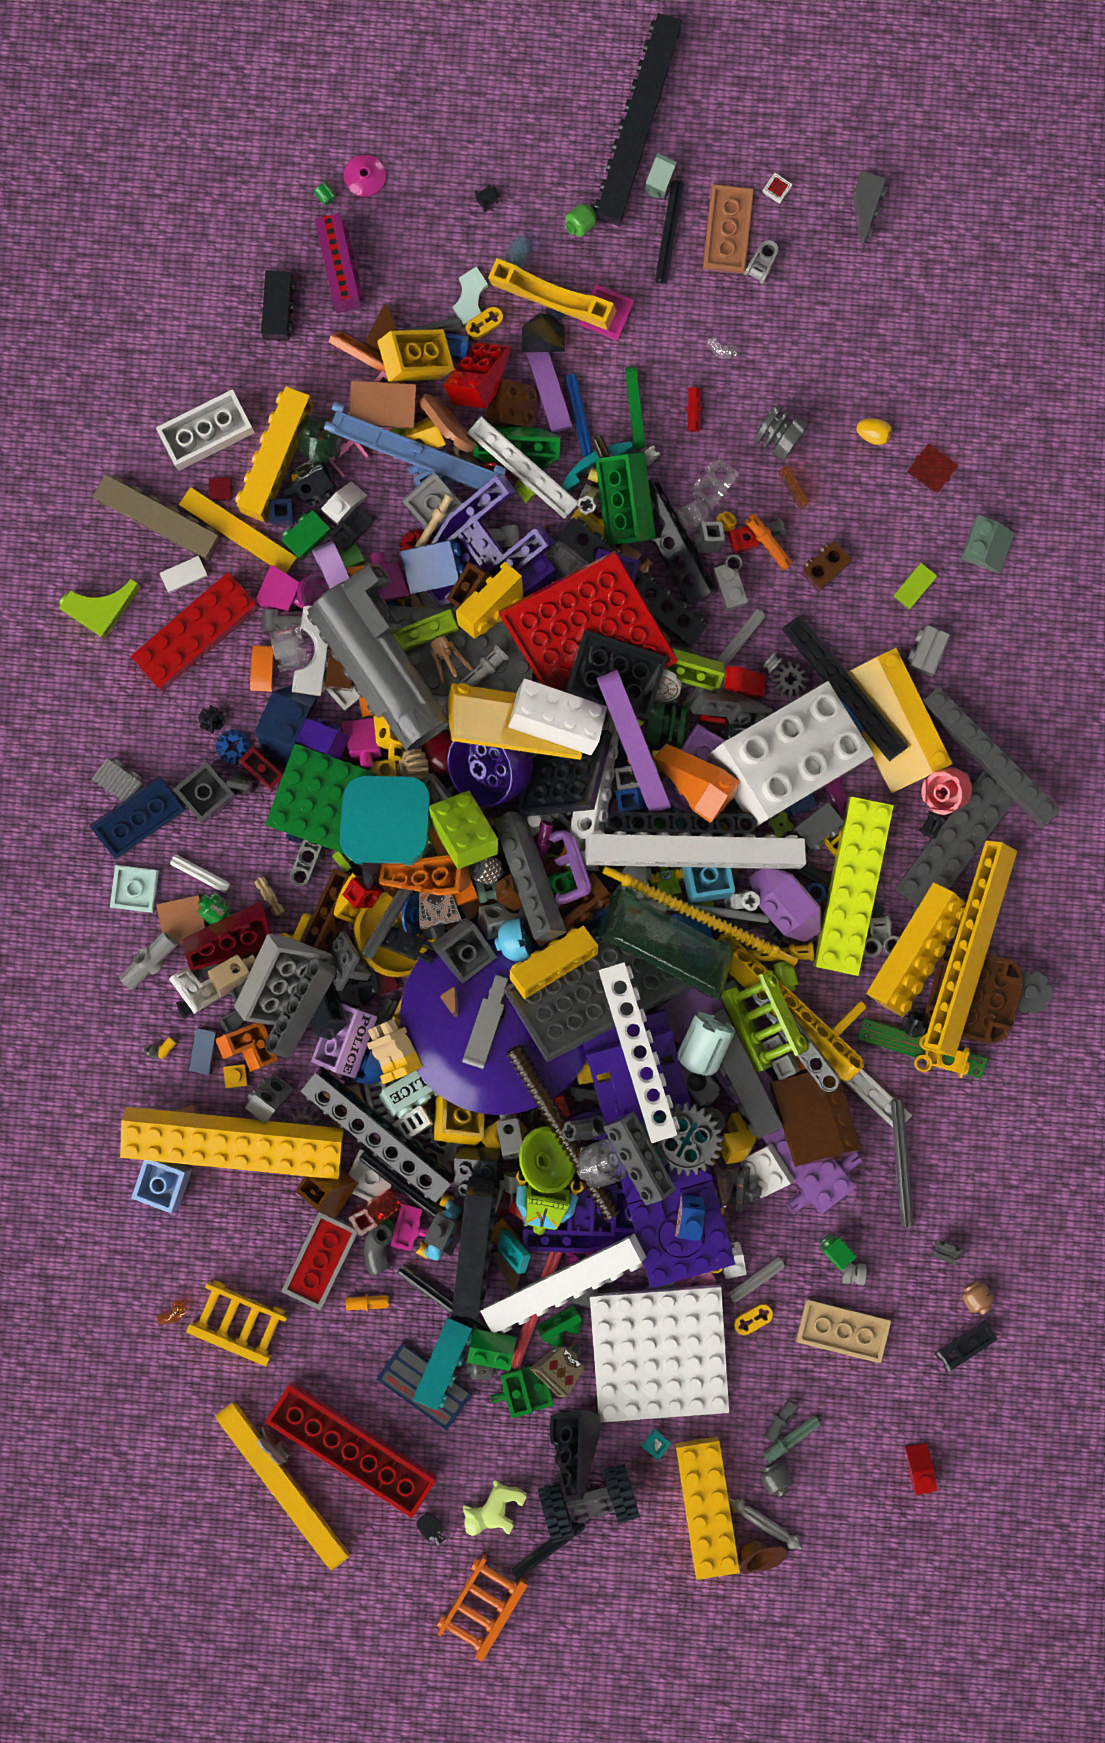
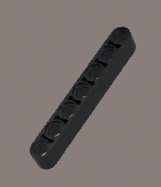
[604,812,757,837]

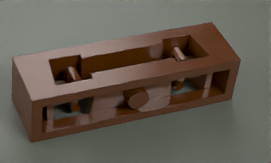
[525,873,614,950]

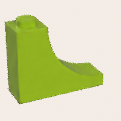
[59,579,141,640]

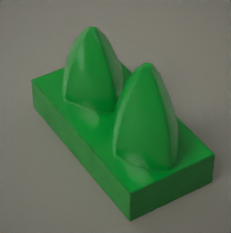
[536,1304,582,1347]

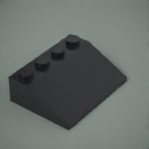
[563,630,667,721]

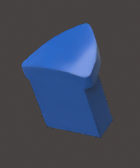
[445,333,469,360]

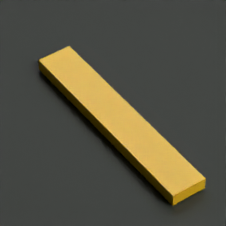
[179,487,298,574]

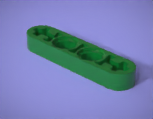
[625,366,645,449]

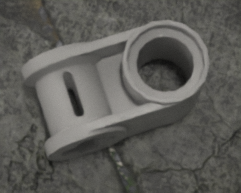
[744,240,778,285]

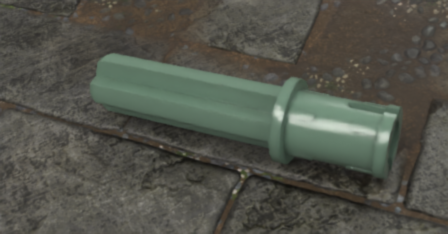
[762,1416,821,1465]

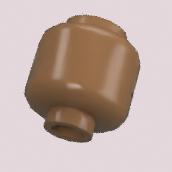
[962,1280,994,1315]

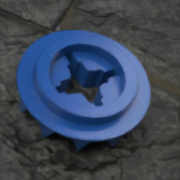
[216,730,251,764]

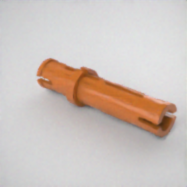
[745,514,793,570]

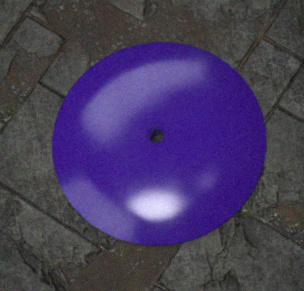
[400,921,587,1115]

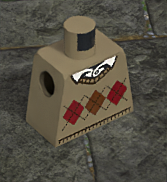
[530,1342,584,1398]

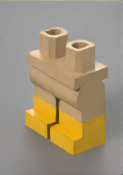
[367,1018,423,1084]

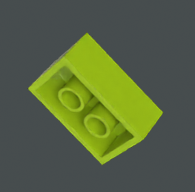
[429,791,498,869]

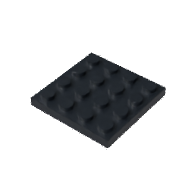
[517,730,613,817]

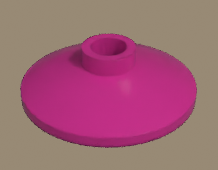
[344,155,386,197]

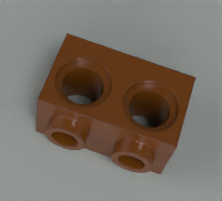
[801,541,852,592]

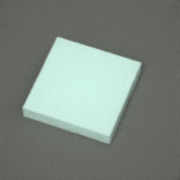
[110,865,159,913]

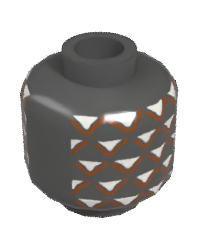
[469,856,503,884]

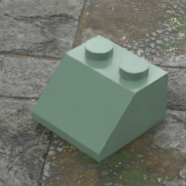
[960,515,1015,574]

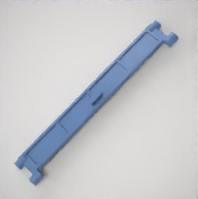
[324,401,506,490]

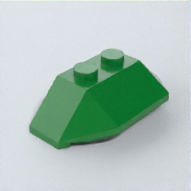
[474,426,560,473]

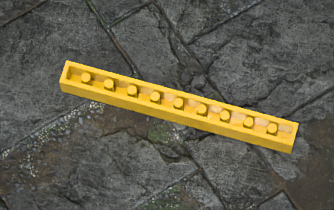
[923,841,1017,1057]

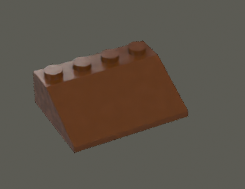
[770,1072,862,1167]

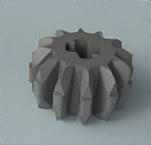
[771,661,808,699]

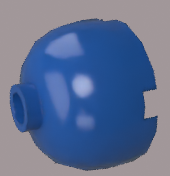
[352,1041,384,1085]

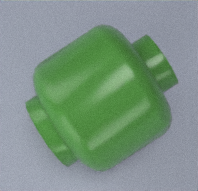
[565,204,597,237]

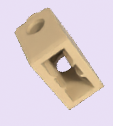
[208,954,256,997]

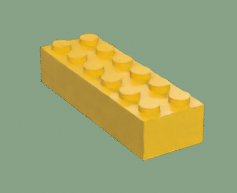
[236,386,314,523]
[866,882,966,1018]
[675,1437,740,1580]

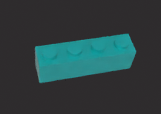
[412,1318,472,1411]

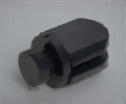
[417,1513,447,1547]

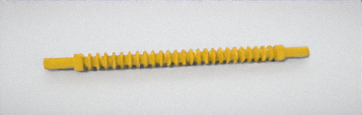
[602,865,798,966]

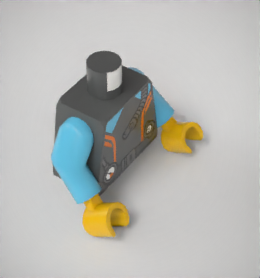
[415,1193,463,1260]

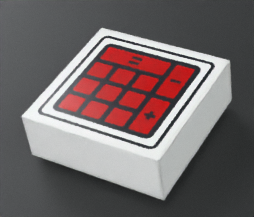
[763,173,792,204]

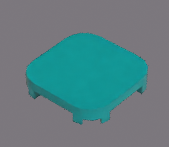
[340,776,432,866]

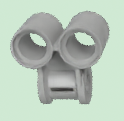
[863,915,899,958]

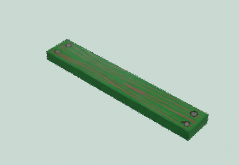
[857,1018,987,1079]

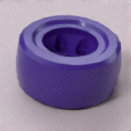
[447,741,533,807]

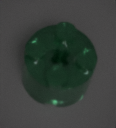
[297,414,342,462]

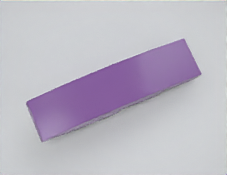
[526,352,572,433]

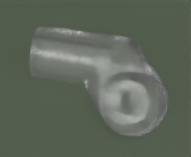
[706,336,738,359]

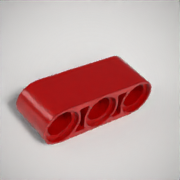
[724,666,766,698]

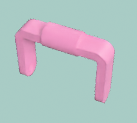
[329,440,369,478]

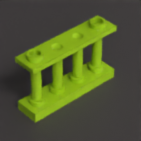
[720,970,808,1073]

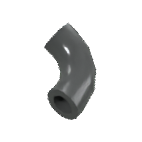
[364,1224,392,1276]

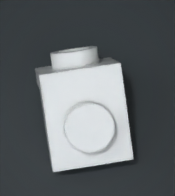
[723,1242,746,1279]

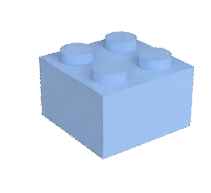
[132,1160,192,1213]

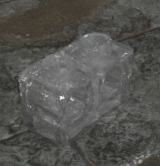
[692,458,740,511]

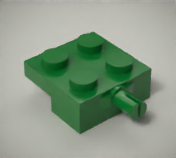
[490,1364,554,1419]

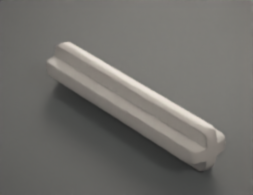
[728,1257,785,1303]

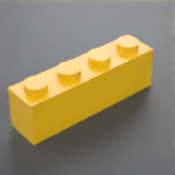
[510,926,598,999]

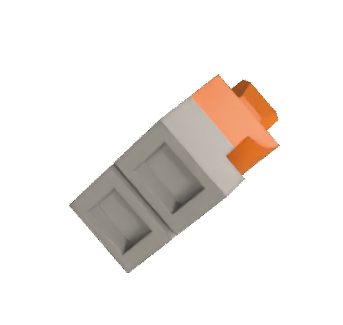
[762,1034,806,1080]

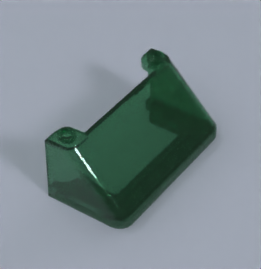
[594,888,734,1000]

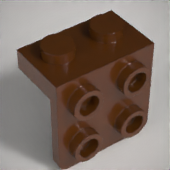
[486,379,539,428]

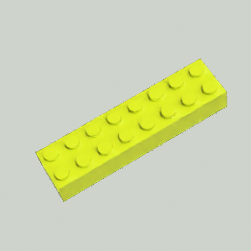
[813,797,894,976]

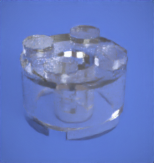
[270,625,310,673]
[578,1139,628,1188]

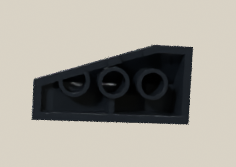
[550,1410,600,1502]

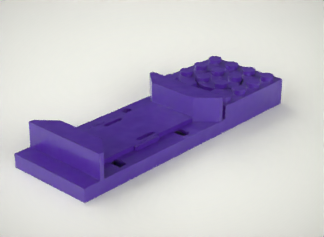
[583,1009,736,1288]

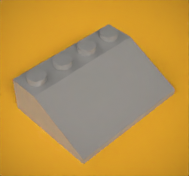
[234,934,333,1025]

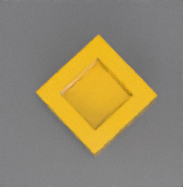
[223,1064,248,1088]

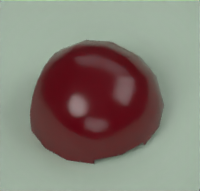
[418,730,453,778]

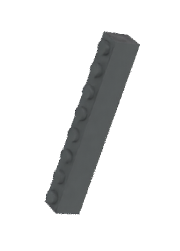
[923,687,1061,829]

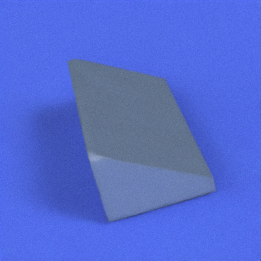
[189,1028,218,1075]

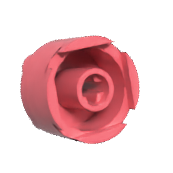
[922,767,972,815]

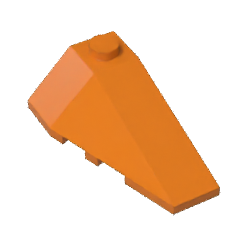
[379,855,471,895]

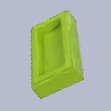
[893,563,937,610]

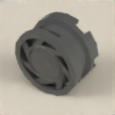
[931,1239,965,1266]

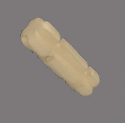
[254,877,284,917]

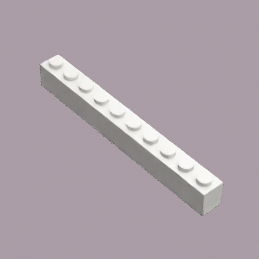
[586,831,806,869]

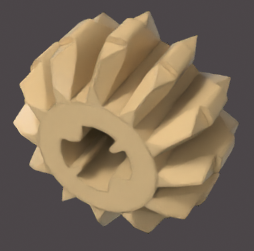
[399,749,429,782]

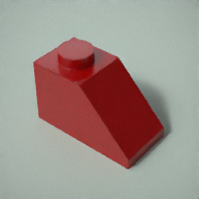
[905,1443,938,1495]

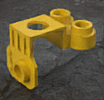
[914,1034,970,1078]

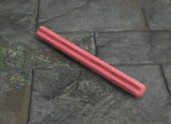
[511,1252,563,1370]

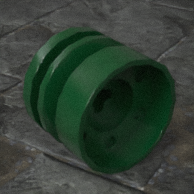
[645,701,689,749]

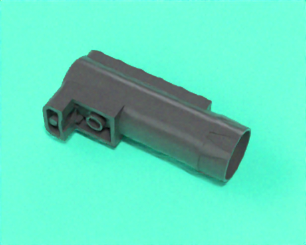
[307,563,449,751]

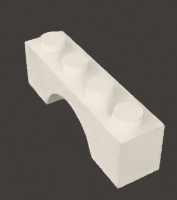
[292,606,331,696]

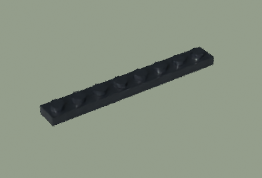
[782,615,908,762]

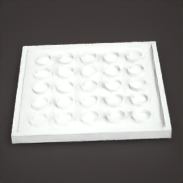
[590,1285,729,1422]

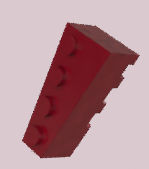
[183,900,272,971]

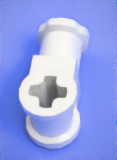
[724,889,760,911]

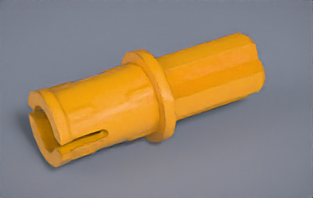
[346,1294,389,1312]

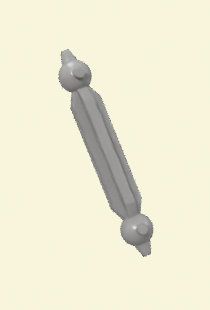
[729,1498,803,1550]

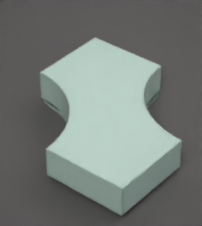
[452,267,488,326]

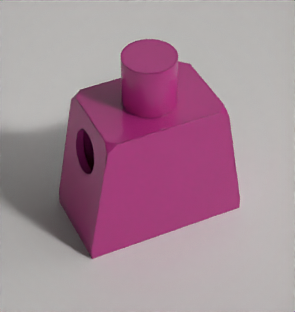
[255,565,303,612]
[341,718,383,769]

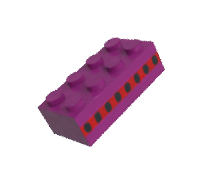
[315,213,364,313]

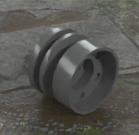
[754,403,809,462]

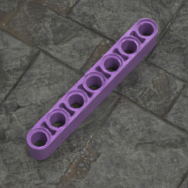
[596,670,671,813]

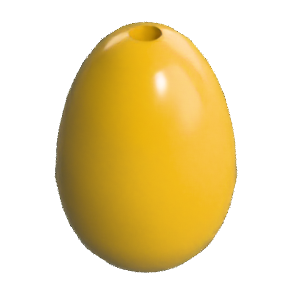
[856,418,892,445]

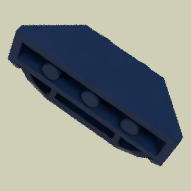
[255,685,319,768]

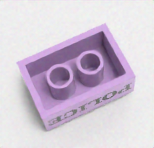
[311,1003,377,1078]

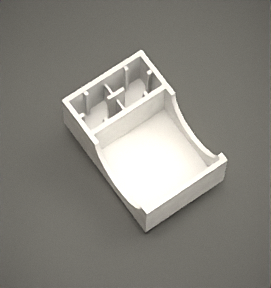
[708,681,874,827]

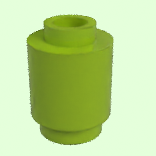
[772,961,799,991]

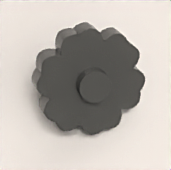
[1018,971,1053,1014]

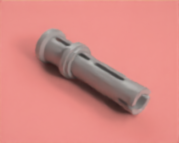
[459,645,509,687]

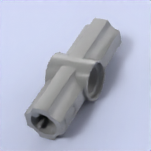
[119,932,178,990]

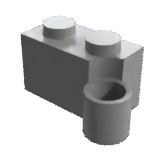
[712,554,748,612]

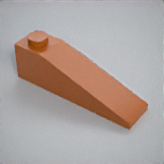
[653,743,740,823]

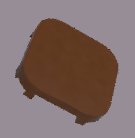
[925,949,1024,1044]

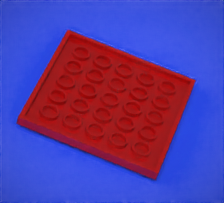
[499,551,678,691]

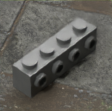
[604,1111,676,1205]

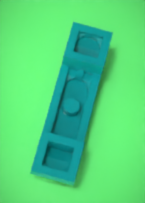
[561,442,633,493]

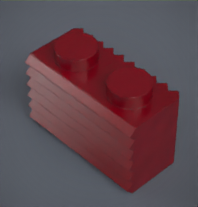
[239,747,283,792]

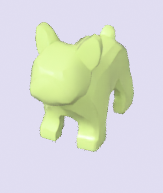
[463,1480,527,1536]

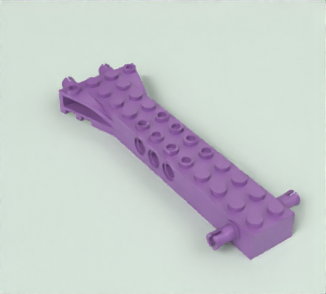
[653,967,863,1215]

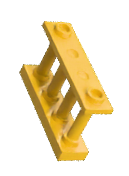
[186,1280,289,1367]

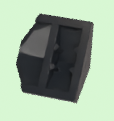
[522,313,565,352]
[333,964,379,1007]

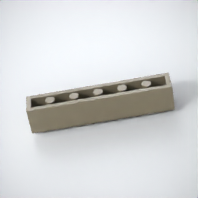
[93,474,221,561]

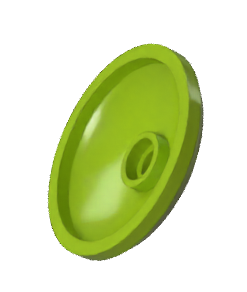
[519,1127,575,1193]

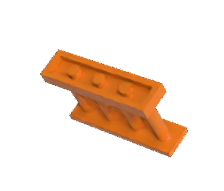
[436,1553,528,1662]

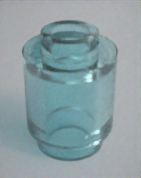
[504,236,532,268]

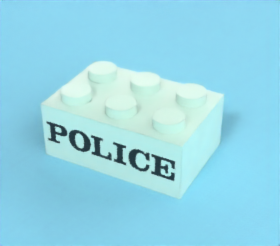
[379,1071,439,1119]

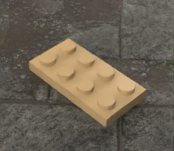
[796,1299,891,1364]

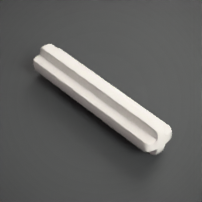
[170,855,230,893]

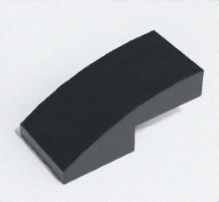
[328,506,375,551]

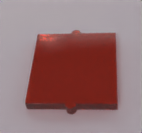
[907,443,958,494]

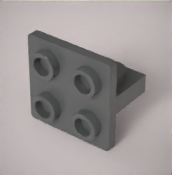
[329,931,371,991]

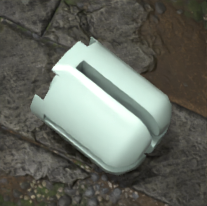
[677,1012,736,1075]

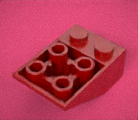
[443,342,511,408]

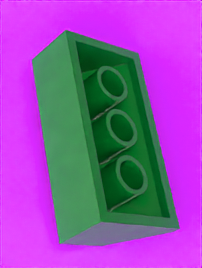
[595,452,656,545]

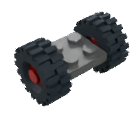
[538,1463,640,1543]

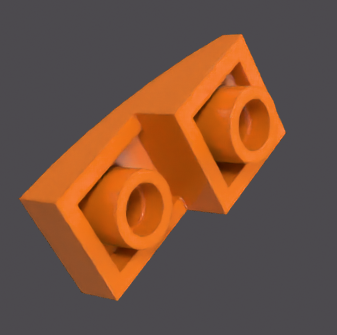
[250,645,275,692]

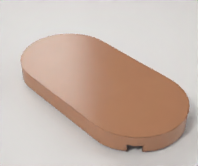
[419,394,476,452]

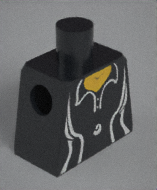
[282,454,333,501]

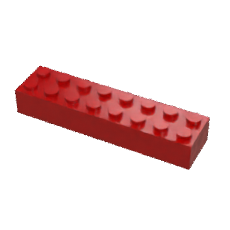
[265,1381,437,1518]

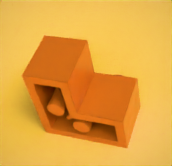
[215,1023,278,1072]

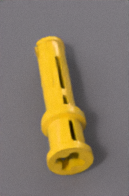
[748,942,814,962]

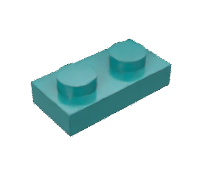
[497,1229,531,1274]

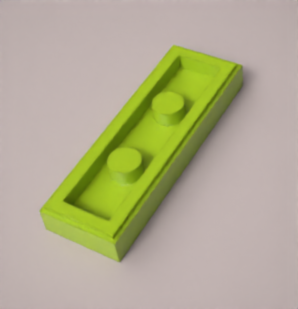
[394,609,459,652]

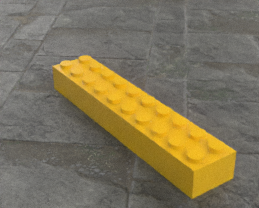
[120,1107,344,1179]

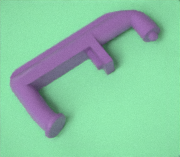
[549,830,592,906]

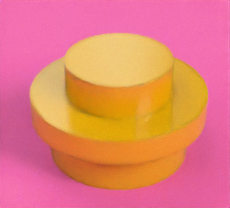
[716,511,737,532]

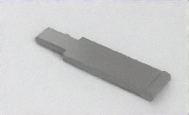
[462,975,509,1069]

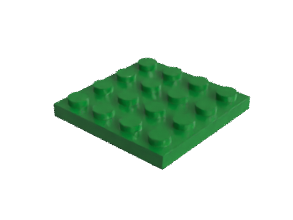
[265,744,377,854]

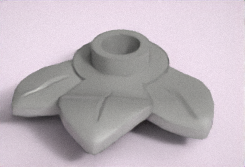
[257,1427,291,1464]

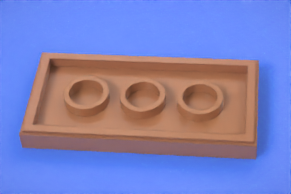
[703,184,754,274]

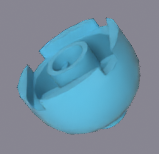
[495,916,532,961]

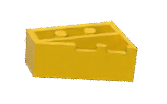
[456,562,523,639]

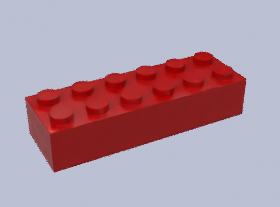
[130,572,259,692]

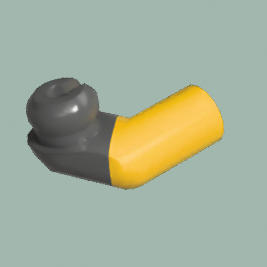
[144,1037,177,1059]

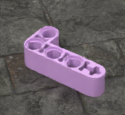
[312,541,349,589]

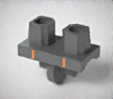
[726,1166,762,1212]

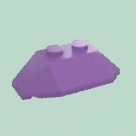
[749,868,822,942]

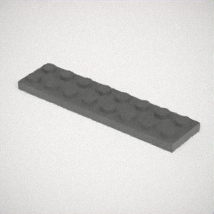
[894,769,1031,907]

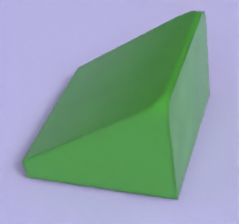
[338,543,365,569]

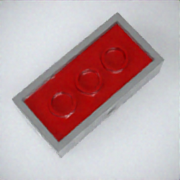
[281,1212,360,1310]

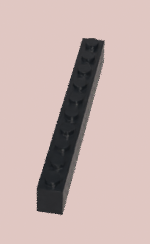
[593,13,682,227]

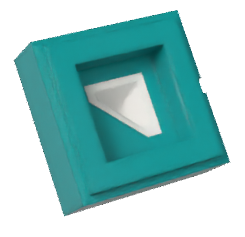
[641,1429,672,1461]

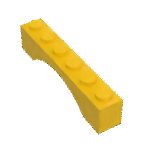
[488,258,616,331]

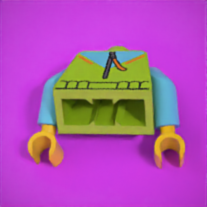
[516,1170,584,1235]

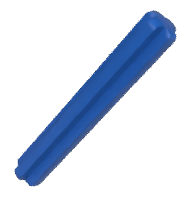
[565,374,593,457]

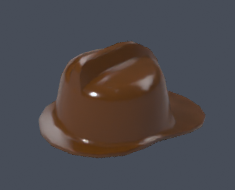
[737,1540,787,1574]

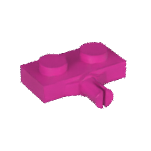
[390,1203,429,1251]

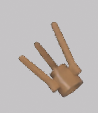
[431,636,474,684]

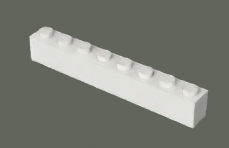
[481,1234,646,1334]

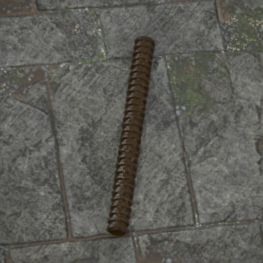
[506,1045,621,1220]

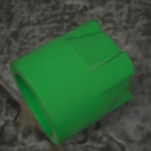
[314,182,337,206]

